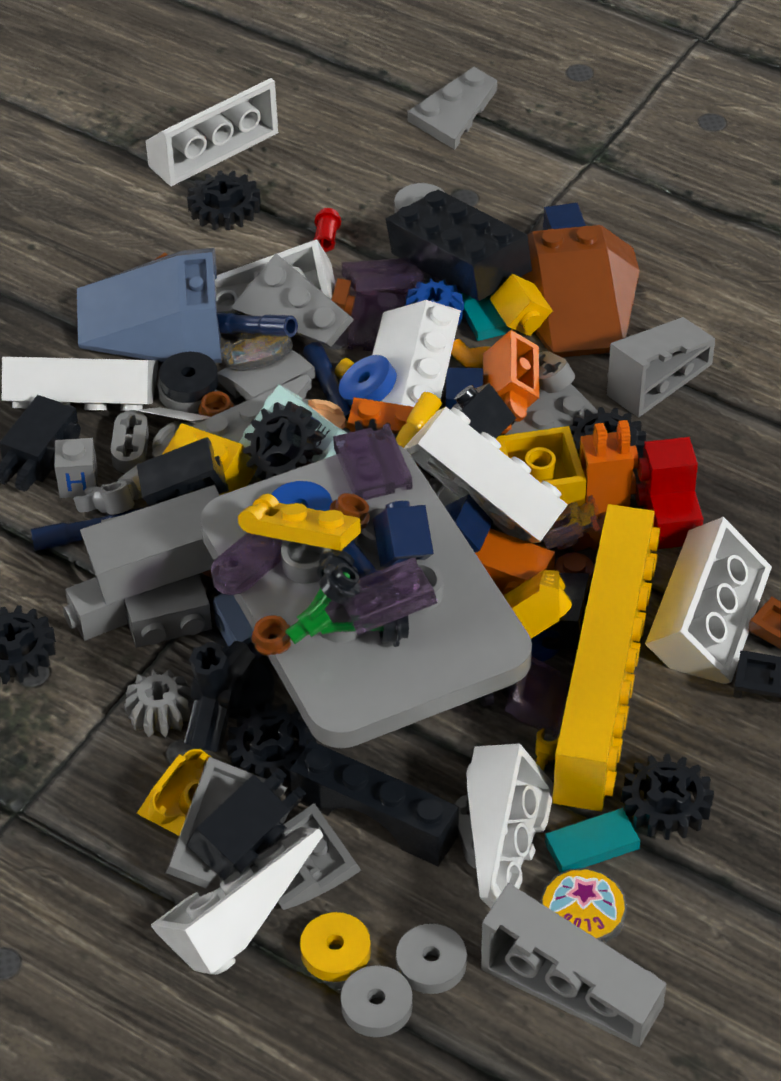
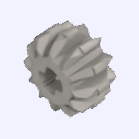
[124,668,194,738]

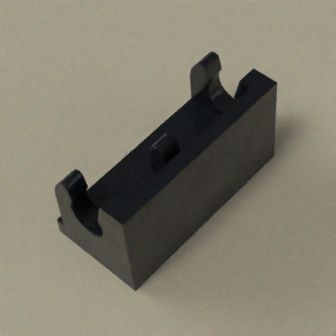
[137,437,229,506]
[542,573,591,653]
[733,650,781,698]

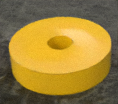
[300,912,371,982]

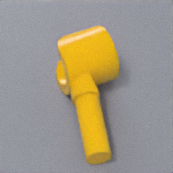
[535,728,560,771]

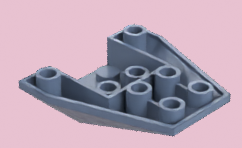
[77,248,222,363]

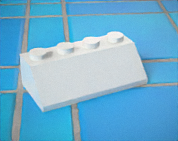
[146,78,278,186]
[372,300,461,407]
[1,357,158,411]
[404,407,568,543]
[645,517,772,684]

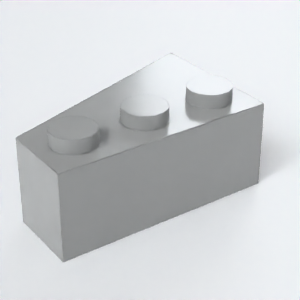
[607,317,715,418]

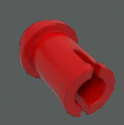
[314,208,342,252]

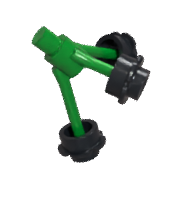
[285,550,409,647]

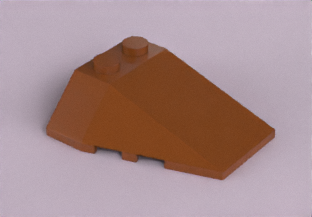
[521,225,640,357]

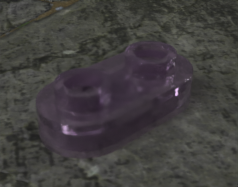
[211,533,282,595]

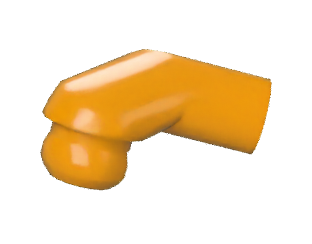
[451,339,491,368]

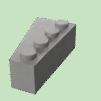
[481,883,666,1048]

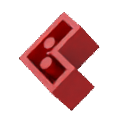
[635,437,704,549]

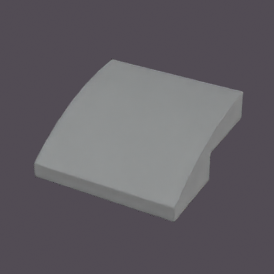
[218,345,315,400]
[253,803,361,910]

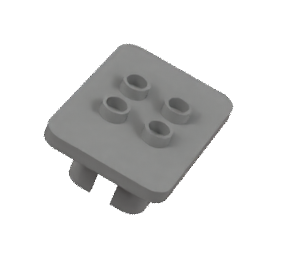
[200,441,532,748]

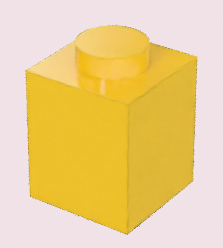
[490,274,553,336]

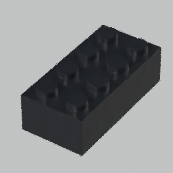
[385,189,532,301]

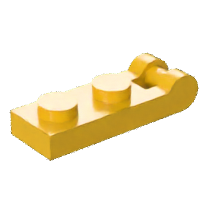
[238,494,361,551]

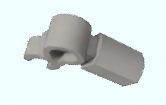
[73,463,142,515]

